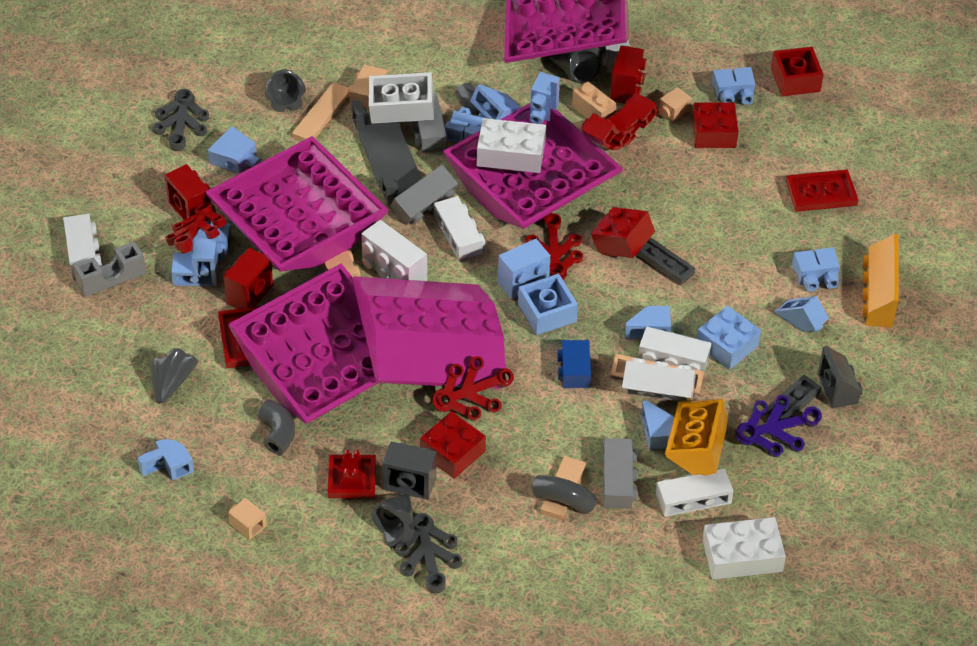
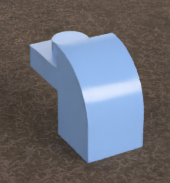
[137,439,194,481]

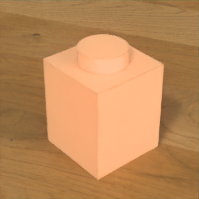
[659,87,692,123]
[228,498,267,541]

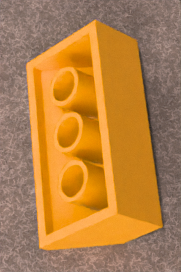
[862,234,899,328]
[665,399,728,476]

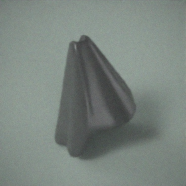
[550,47,601,84]
[265,69,306,112]
[150,348,198,404]
[372,494,414,546]

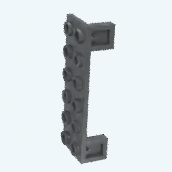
[351,99,422,206]

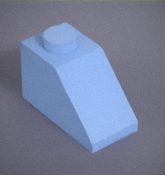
[470,84,521,120]
[775,296,829,333]
[625,305,671,339]
[641,401,674,450]

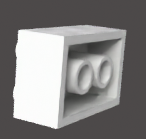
[369,72,434,124]
[477,118,546,173]
[361,220,427,281]
[622,358,696,402]
[702,517,786,580]

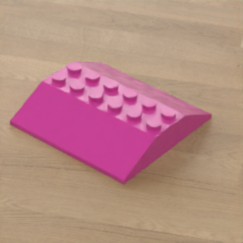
[504,0,630,63]
[443,103,623,229]
[205,136,388,272]
[229,263,378,424]
[352,276,506,389]

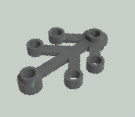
[153,89,209,151]
[396,513,462,593]

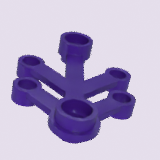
[735,395,822,457]

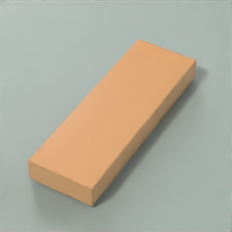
[540,456,586,520]

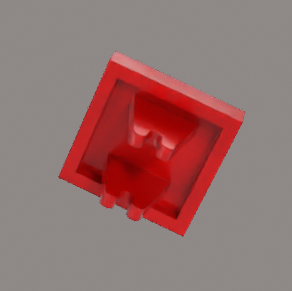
[328,450,376,499]

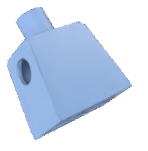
[208,126,262,173]

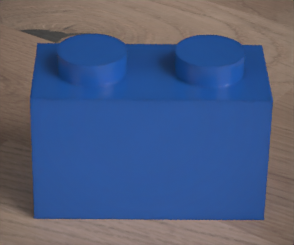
[557,340,591,388]

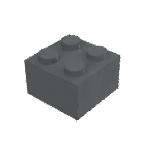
[383,441,436,500]

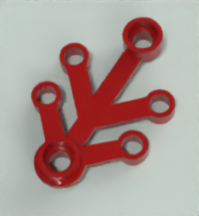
[165,202,226,254]
[526,213,583,280]
[432,356,514,421]

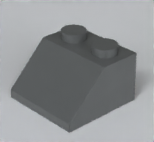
[817,346,862,409]

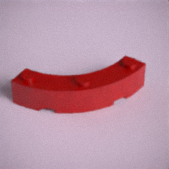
[581,92,658,150]

